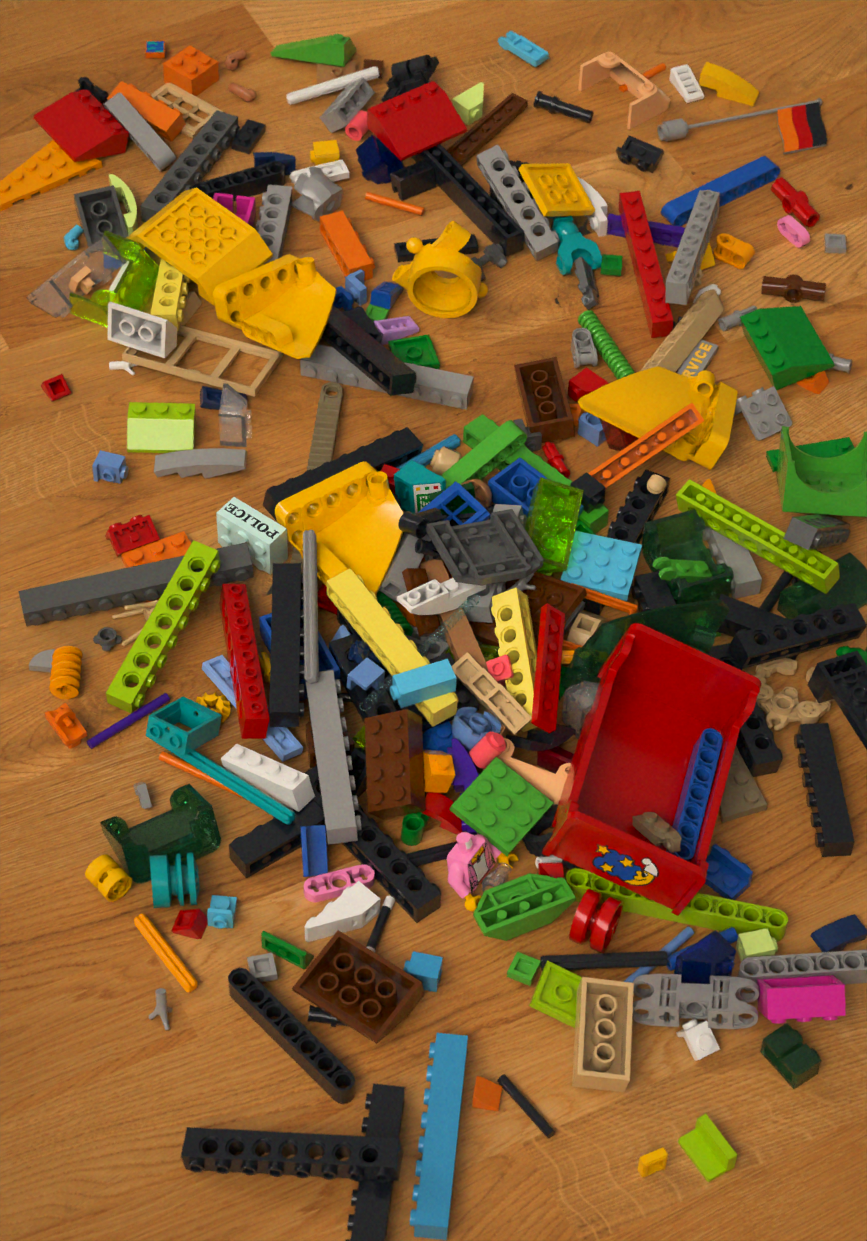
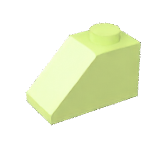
[452,82,484,125]

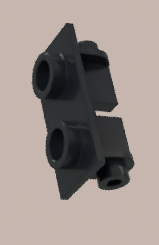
[74,77,109,106]

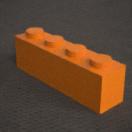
[107,81,186,142]
[320,211,375,281]

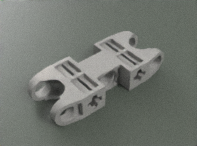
[632,973,760,1029]

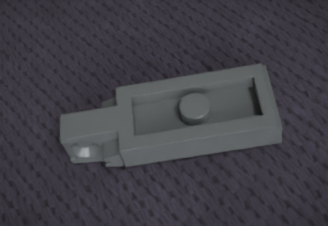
[574,257,599,310]

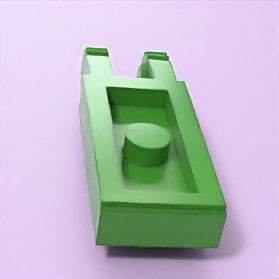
[653,557,714,584]

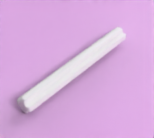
[286,66,379,105]

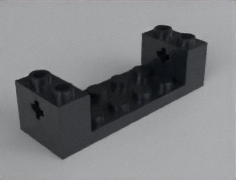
[807,651,867,750]

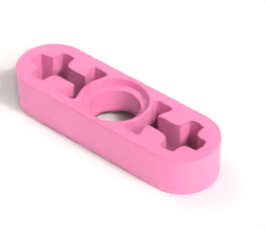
[304,864,375,902]

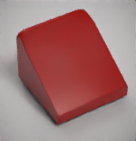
[41,374,71,402]
[171,909,208,939]

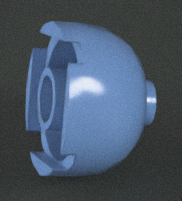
[452,707,501,752]

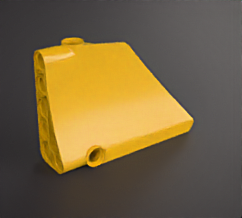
[578,366,738,470]

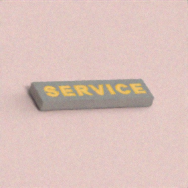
[677,339,718,377]

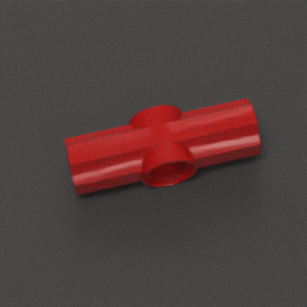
[771,177,820,228]

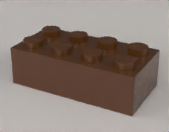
[514,357,575,443]
[365,709,426,819]

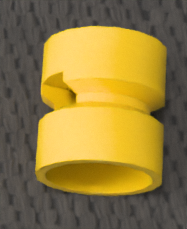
[85,854,132,902]

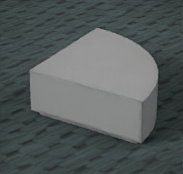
[29,649,56,673]
[133,782,152,809]

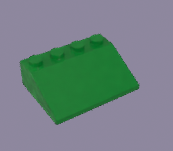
[740,306,835,391]

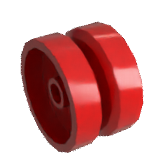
[569,888,624,953]

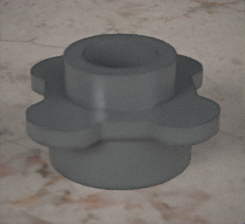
[93,627,122,651]

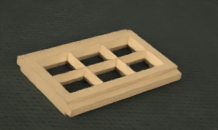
[151,82,223,138]

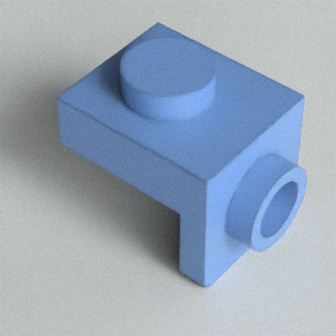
[345,269,367,306]

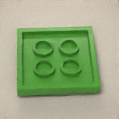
[449,757,553,856]

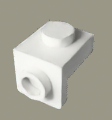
[676,1019,720,1061]

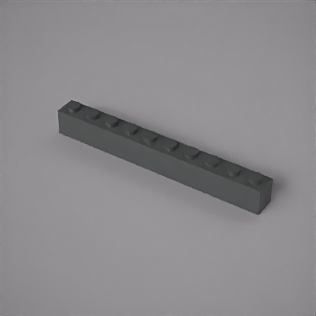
[19,542,254,626]

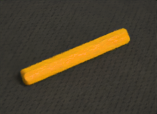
[134,913,198,993]

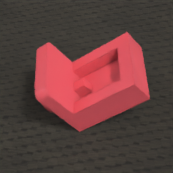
[486,655,514,689]

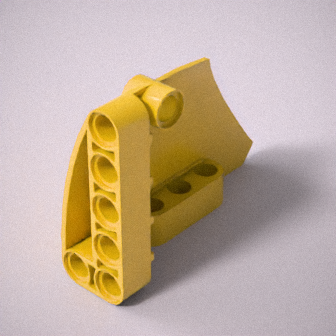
[213,254,336,359]
[275,461,403,595]

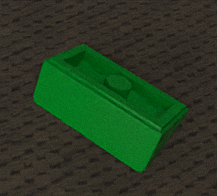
[261,931,314,969]

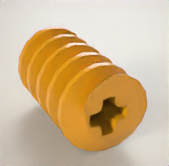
[49,646,83,700]

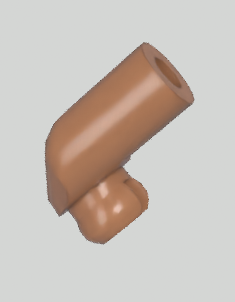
[225,49,246,70]
[228,83,256,102]

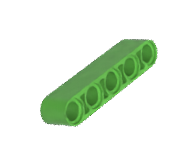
[441,420,527,489]

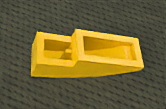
[699,62,760,106]

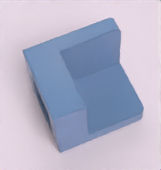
[347,658,385,690]

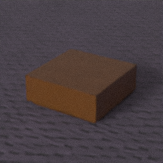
[363,59,383,78]

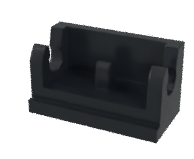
[389,160,436,201]

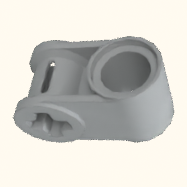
[571,328,598,368]

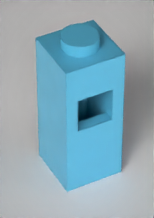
[390,659,457,708]

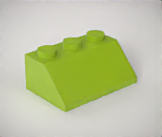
[127,402,196,453]

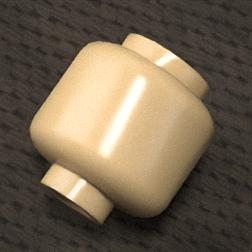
[430,447,461,475]

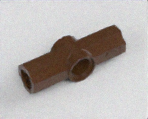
[761,275,826,302]

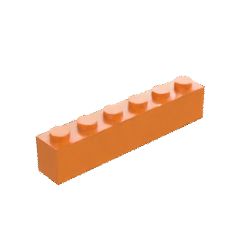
[588,403,705,489]

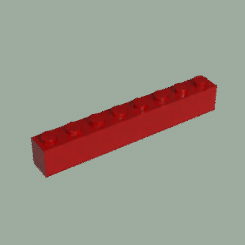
[619,190,673,338]

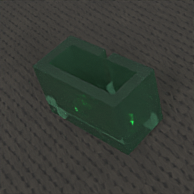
[760,1023,821,1089]

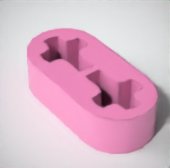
[777,215,810,248]

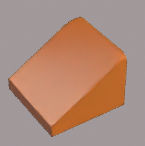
[796,371,829,394]
[472,1076,502,1112]

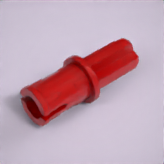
[542,441,570,478]

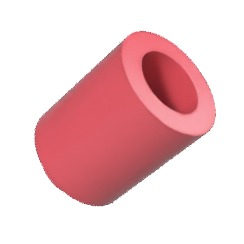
[345,111,369,141]
[469,732,506,769]

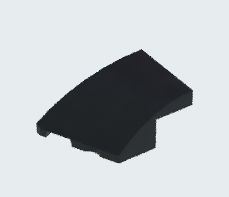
[506,724,576,751]

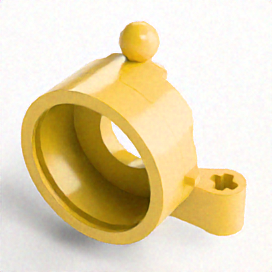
[392,221,488,318]

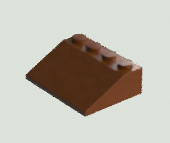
[292,930,424,1044]

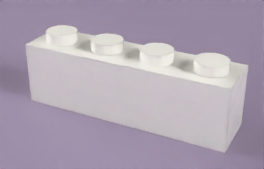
[221,744,315,812]

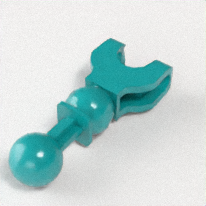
[550,216,602,275]

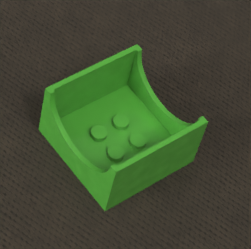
[776,426,867,517]

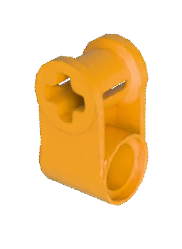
[713,233,755,269]

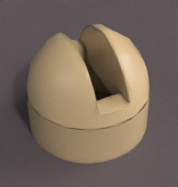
[647,474,666,494]

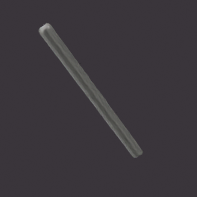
[303,529,319,684]

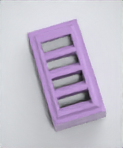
[373,316,420,345]

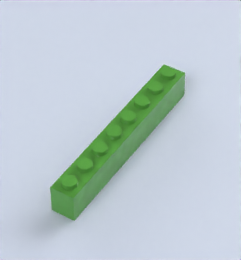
[463,414,609,534]

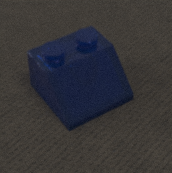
[356,134,405,184]
[674,930,736,987]

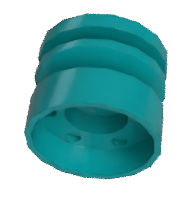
[150,852,200,908]

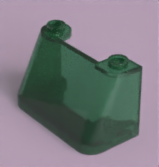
[100,784,221,884]

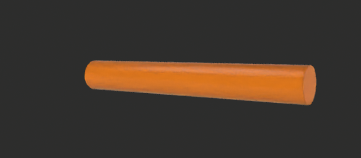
[619,63,666,93]
[365,192,424,216]

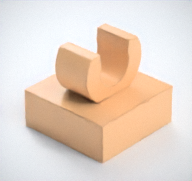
[69,265,95,294]

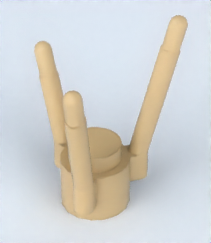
[112,600,159,646]

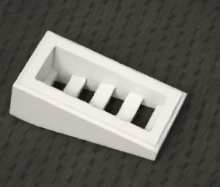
[670,64,704,103]

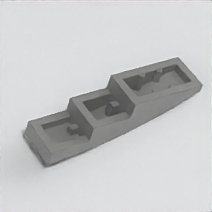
[154,448,247,479]

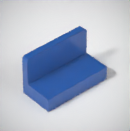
[300,825,328,877]

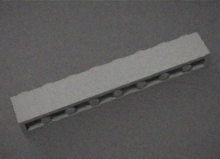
[300,345,474,410]
[305,670,362,845]

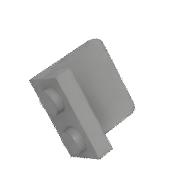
[734,386,792,441]

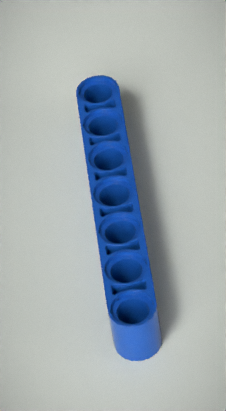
[661,156,780,227]
[666,728,723,862]

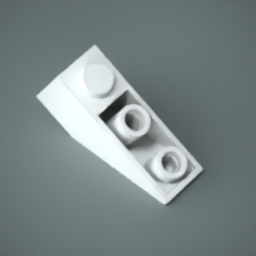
[305,881,380,942]

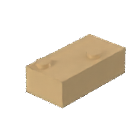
[572,977,634,1092]

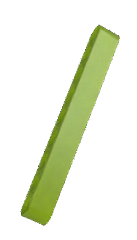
[566,868,788,942]

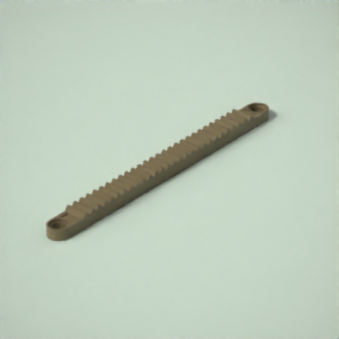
[291,382,343,591]

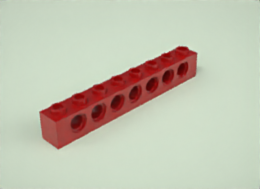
[219,584,269,739]

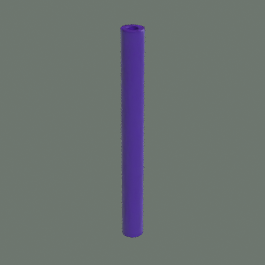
[86,693,170,749]

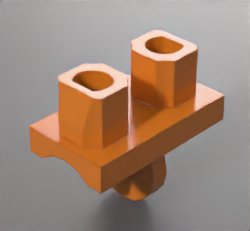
[45,703,87,749]

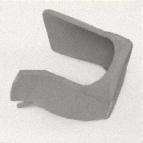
[292,167,343,221]

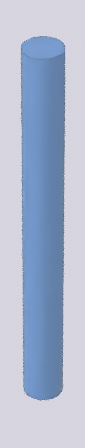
[623,927,694,983]

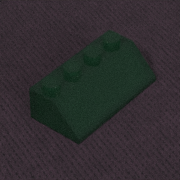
[777,553,867,619]

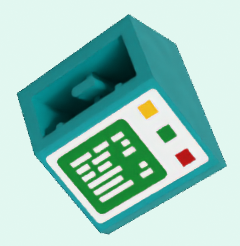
[394,460,446,514]

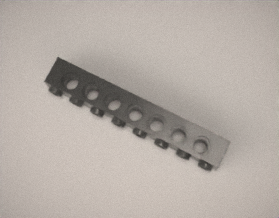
[141,110,240,222]

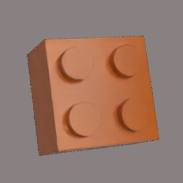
[163,45,219,96]

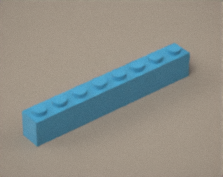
[409,1033,468,1240]

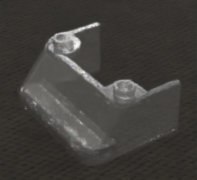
[26,235,127,318]

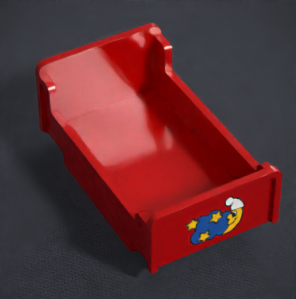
[542,623,761,916]

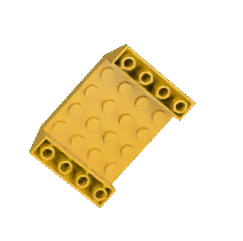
[125,188,273,306]

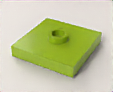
[529,961,582,1028]

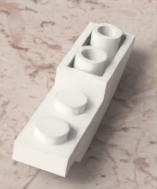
[577,176,608,237]
[397,578,486,615]

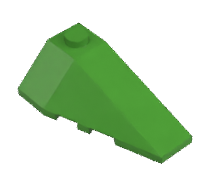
[271,34,356,67]

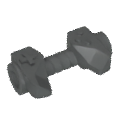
[471,243,507,281]

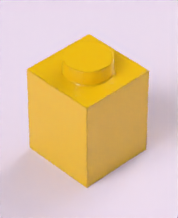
[309,140,339,166]

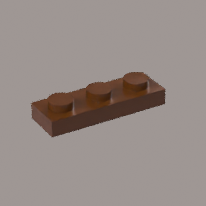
[402,568,443,637]

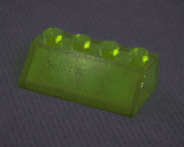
[525,477,584,574]

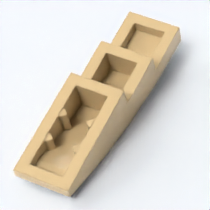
[451,652,532,735]

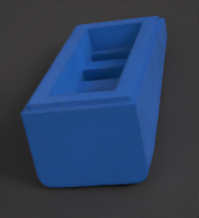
[370,281,404,309]

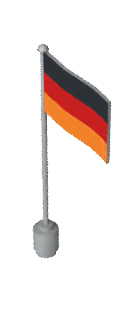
[657,98,827,155]

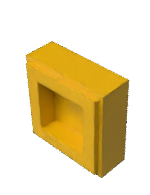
[637,1147,668,1177]

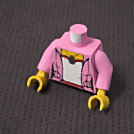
[447,832,518,912]

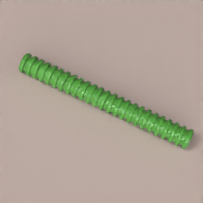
[578,310,636,380]

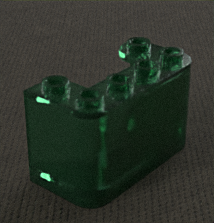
[642,509,734,613]

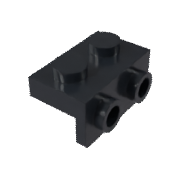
[616,135,664,173]

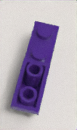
[447,738,479,835]

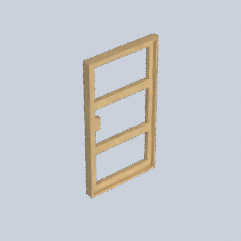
[122,325,283,397]

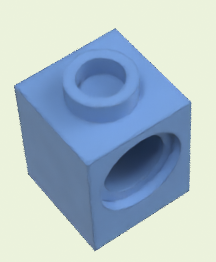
[578,412,613,447]

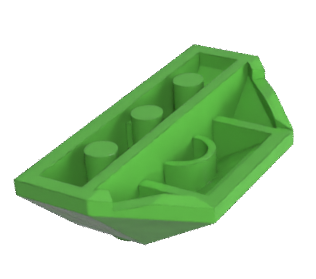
[473,873,576,941]

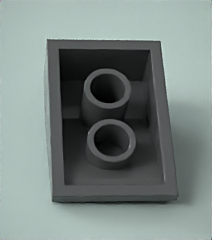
[74,185,128,252]

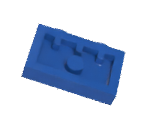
[705,844,753,900]

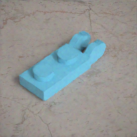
[497,31,549,67]

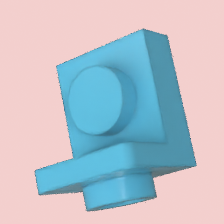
[207,895,237,929]

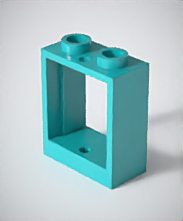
[146,696,222,755]

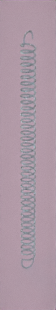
[359,594,480,711]

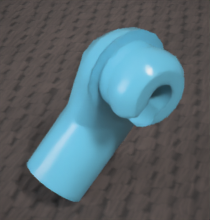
[64,225,83,250]

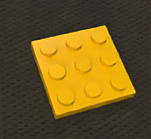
[518,163,595,217]

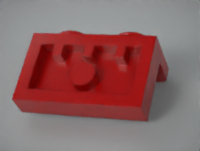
[105,515,160,557]

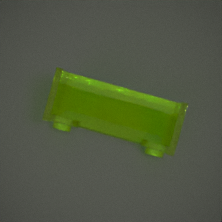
[69,230,159,328]

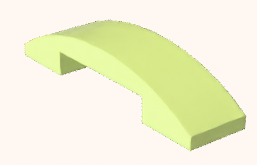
[109,174,138,236]

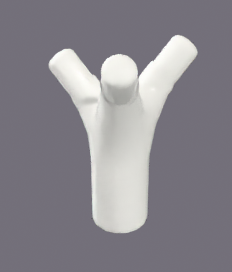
[109,361,139,376]

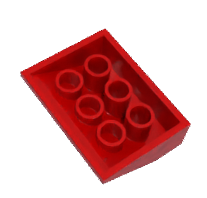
[367,81,467,161]
[33,90,129,162]

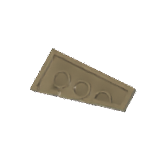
[720,746,767,823]

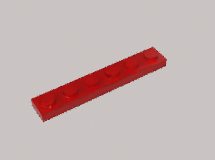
[531,603,565,734]

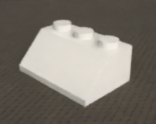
[107,302,177,358]

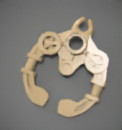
[753,658,834,731]

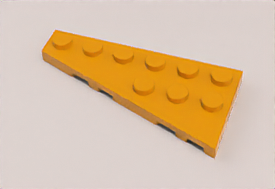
[0,140,102,211]

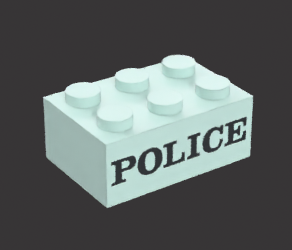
[216,497,288,575]

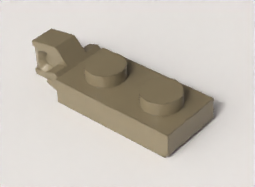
[632,812,682,853]

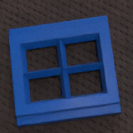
[418,482,491,525]

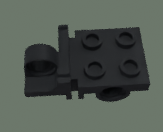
[381,54,439,102]

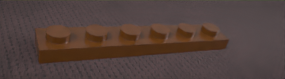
[446,93,528,165]

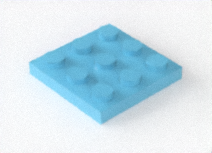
[561,531,642,601]

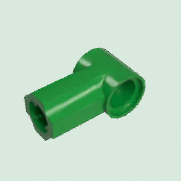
[400,812,430,846]

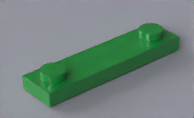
[766,437,854,472]

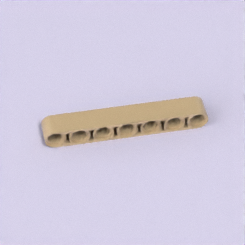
[640,289,724,372]

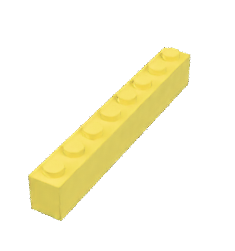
[327,568,458,727]

